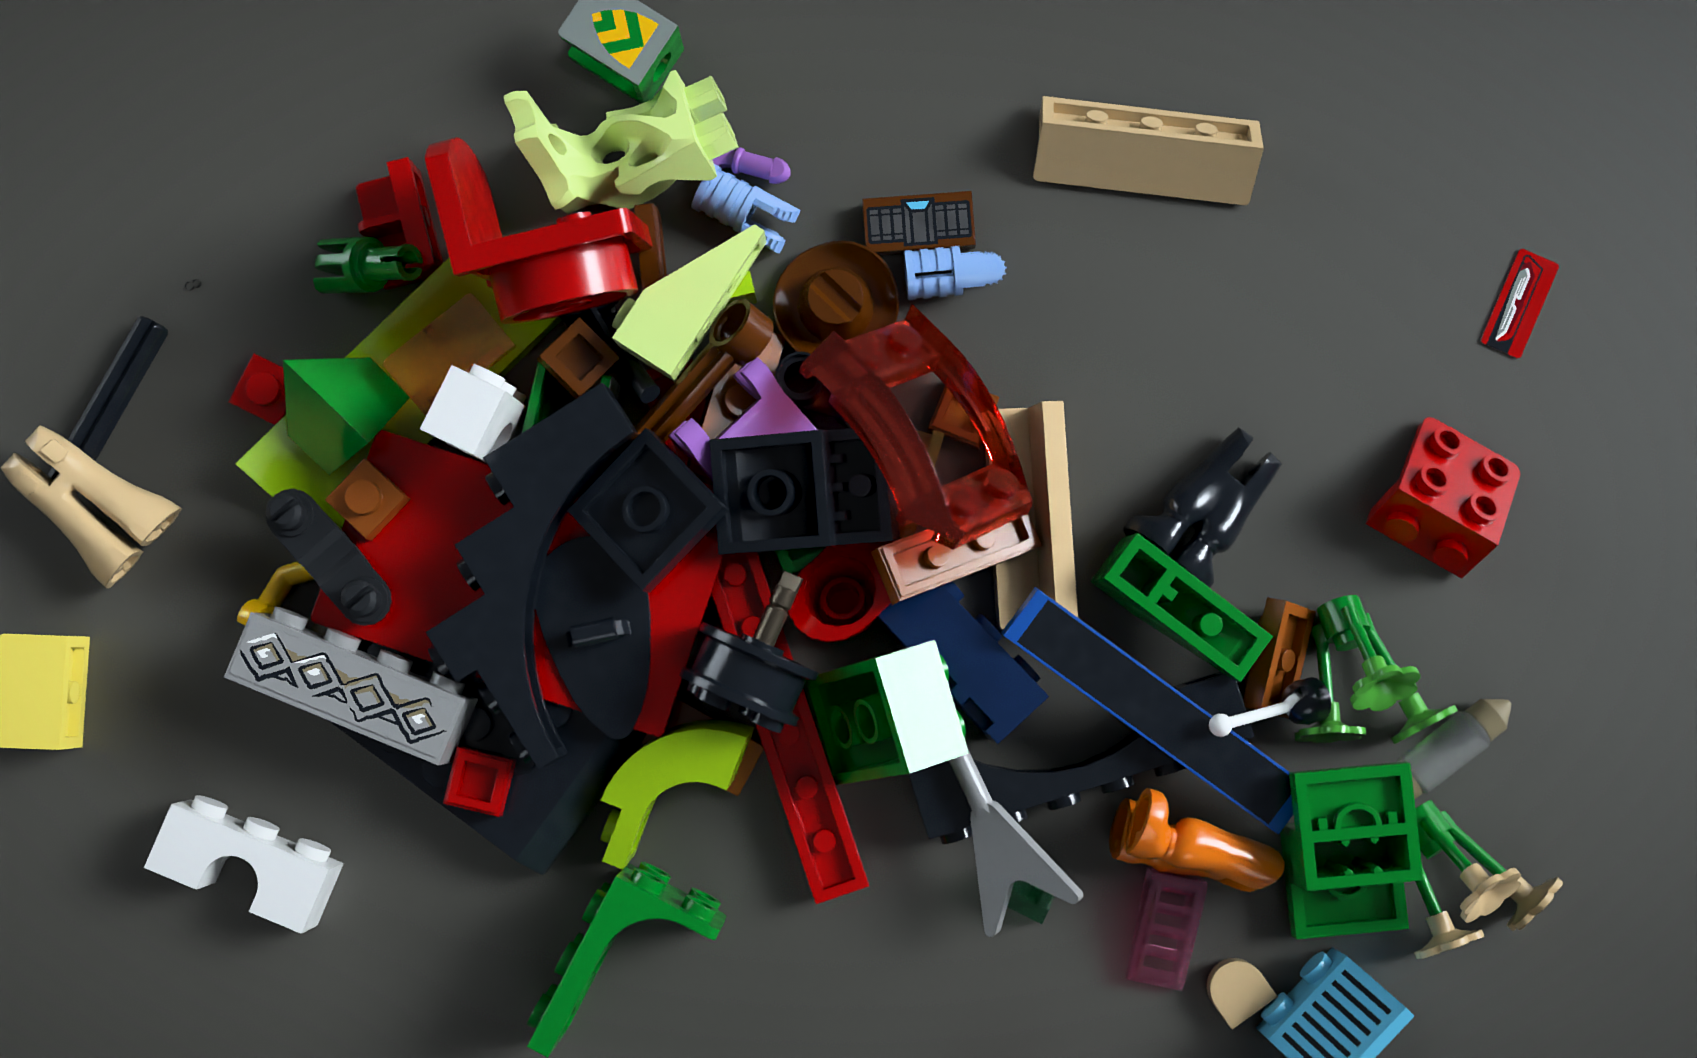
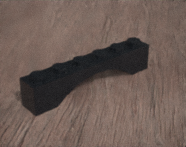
[908,671,1255,844]

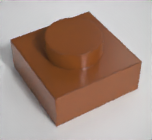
[325,458,411,540]

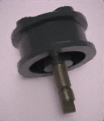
[679,571,819,733]

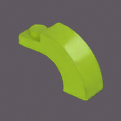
[600,720,755,870]

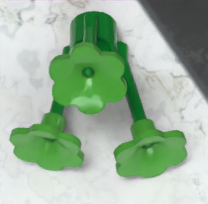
[1294,595,1458,744]

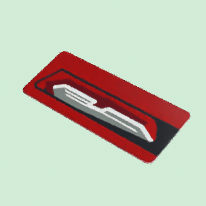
[1481,249,1559,358]

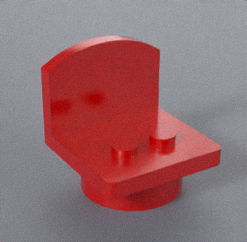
[425,137,653,324]

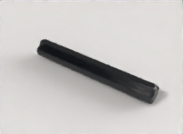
[47,316,168,493]

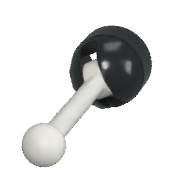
[1209,677,1332,737]

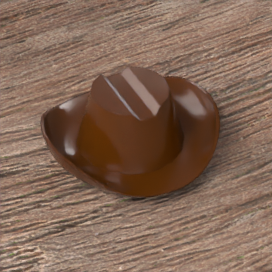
[773,241,899,365]

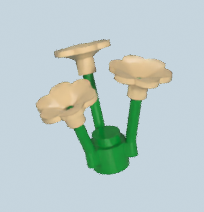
[1414,800,1563,959]

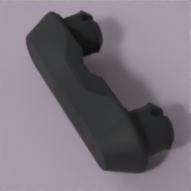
[266,489,392,626]

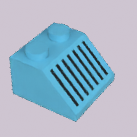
[1256,947,1414,1058]

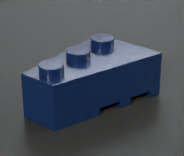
[877,582,1049,744]

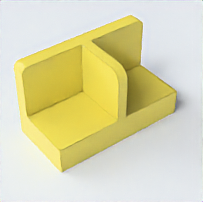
[0,634,90,750]

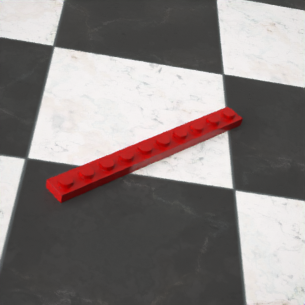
[646,358,869,904]

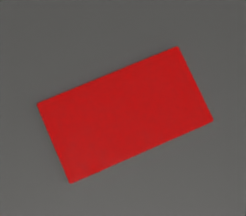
[311,430,724,737]

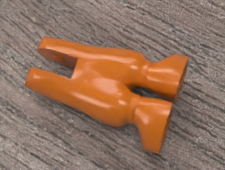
[1109,788,1285,892]

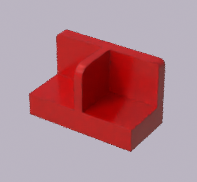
[356,157,443,290]

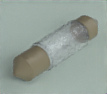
[1396,699,1511,799]

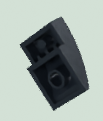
[709,425,900,555]

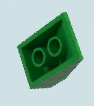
[803,640,969,785]

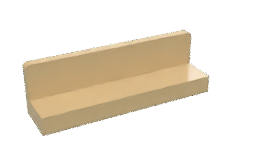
[1033,96,1264,205]
[984,401,1078,630]

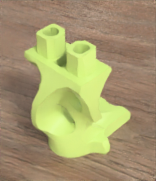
[504,70,738,214]

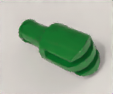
[313,237,423,294]

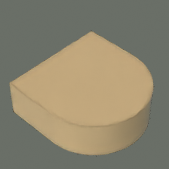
[1207,958,1278,1030]

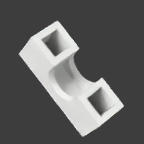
[420,364,527,463]
[144,795,344,934]

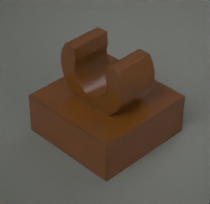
[536,317,619,399]

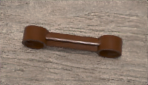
[601,299,774,472]

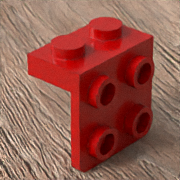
[1365,417,1521,579]

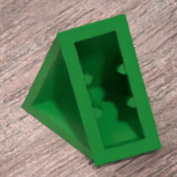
[283,357,410,475]

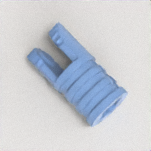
[691,164,801,254]
[903,246,1007,300]

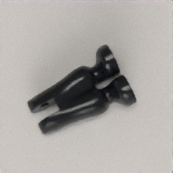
[1123,427,1282,588]

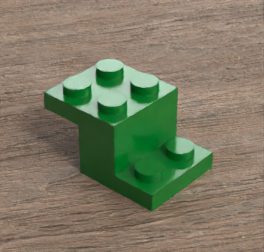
[1280,761,1424,940]

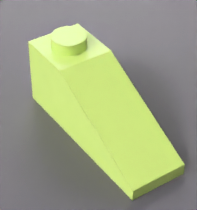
[612,224,767,382]

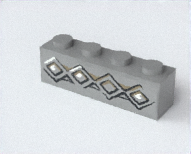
[224,606,478,765]

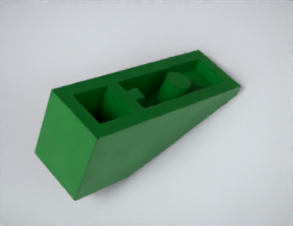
[1090,533,1273,682]

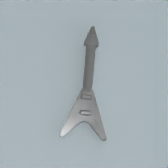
[949,697,1083,937]

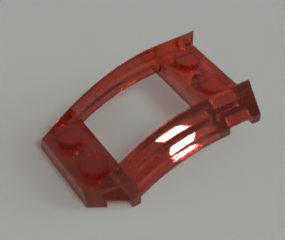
[799,304,1032,550]

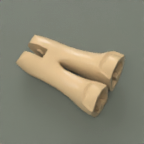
[0,425,182,589]

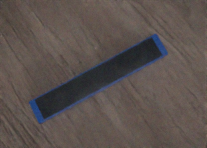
[1001,587,1293,835]

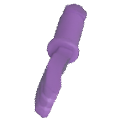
[713,147,791,184]

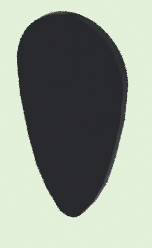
[535,536,651,739]

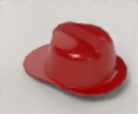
[788,540,897,643]

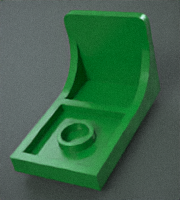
[526,861,727,1058]

